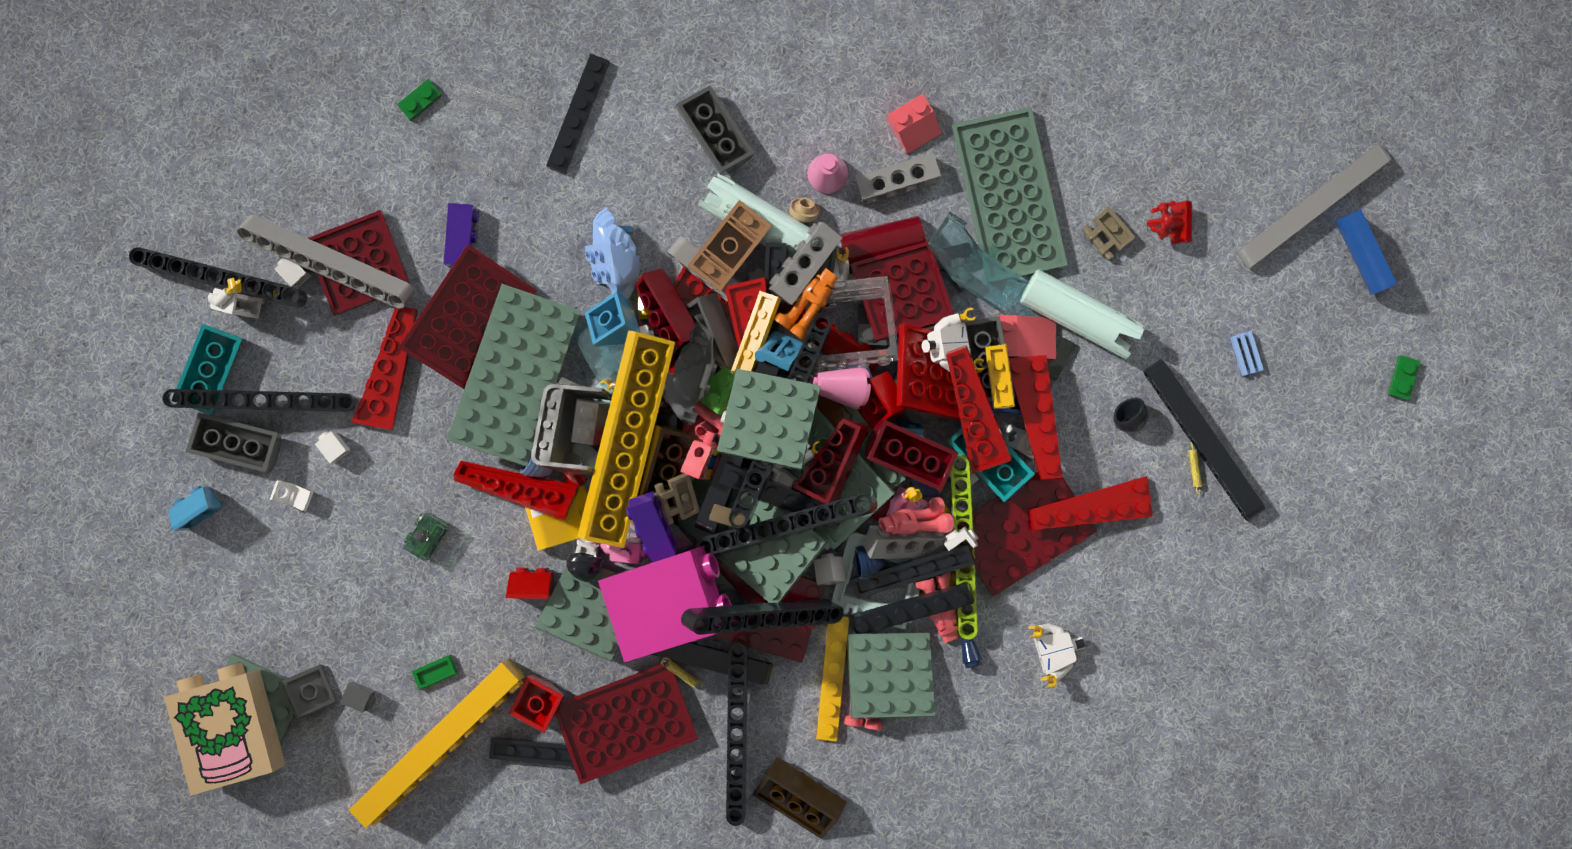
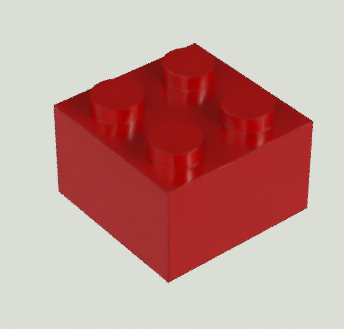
[859,371,907,430]

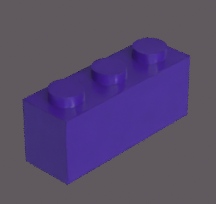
[443,203,479,267]
[626,491,678,563]

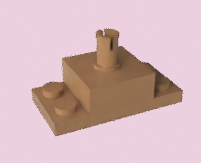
[687,200,772,291]

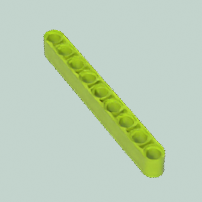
[951,454,978,640]

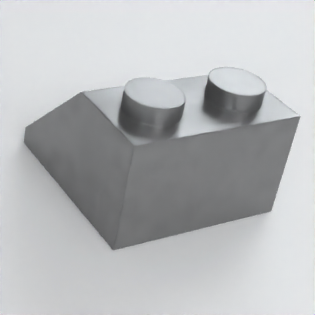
[571,398,610,445]

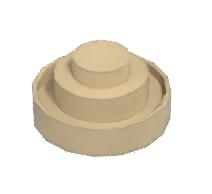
[789,198,820,223]

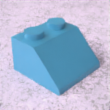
[585,292,640,346]
[168,486,223,531]

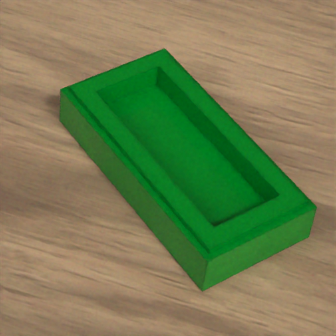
[411,654,458,690]

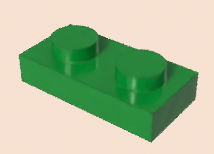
[397,79,442,121]
[1387,355,1420,401]

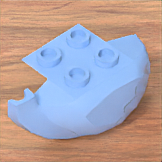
[585,207,640,299]

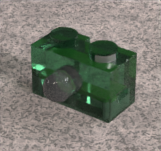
[403,513,450,561]

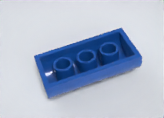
[1335,209,1397,295]

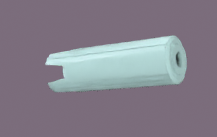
[698,173,819,258]
[1020,270,1144,359]

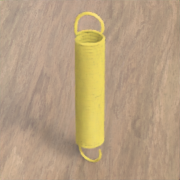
[1188,442,1202,495]
[661,658,703,689]

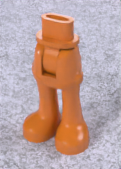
[774,268,839,341]

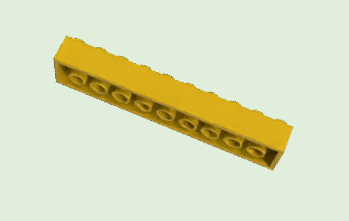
[578,331,675,548]
[348,658,525,829]

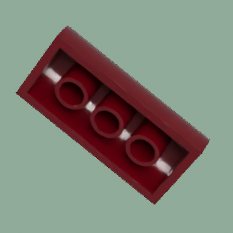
[839,216,926,274]
[865,419,958,491]

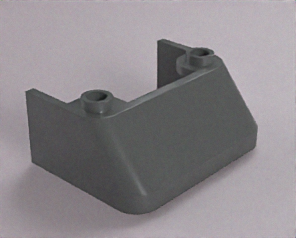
[531,384,612,476]

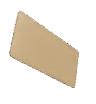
[709,504,745,526]

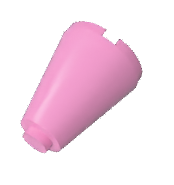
[807,153,848,194]
[809,367,871,410]

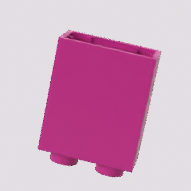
[598,546,731,662]

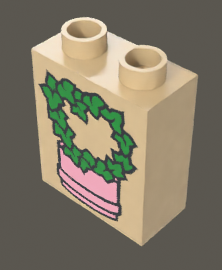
[164,662,286,796]

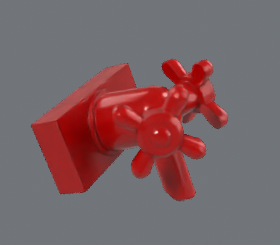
[1147,200,1192,244]

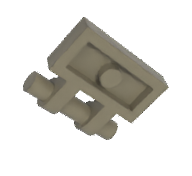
[1082,207,1135,260]
[655,473,700,525]

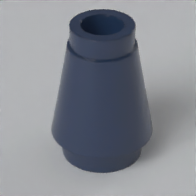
[961,639,982,669]

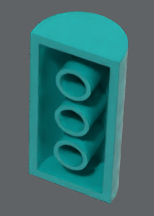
[171,324,243,415]
[948,428,1035,502]

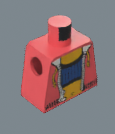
[680,431,722,481]

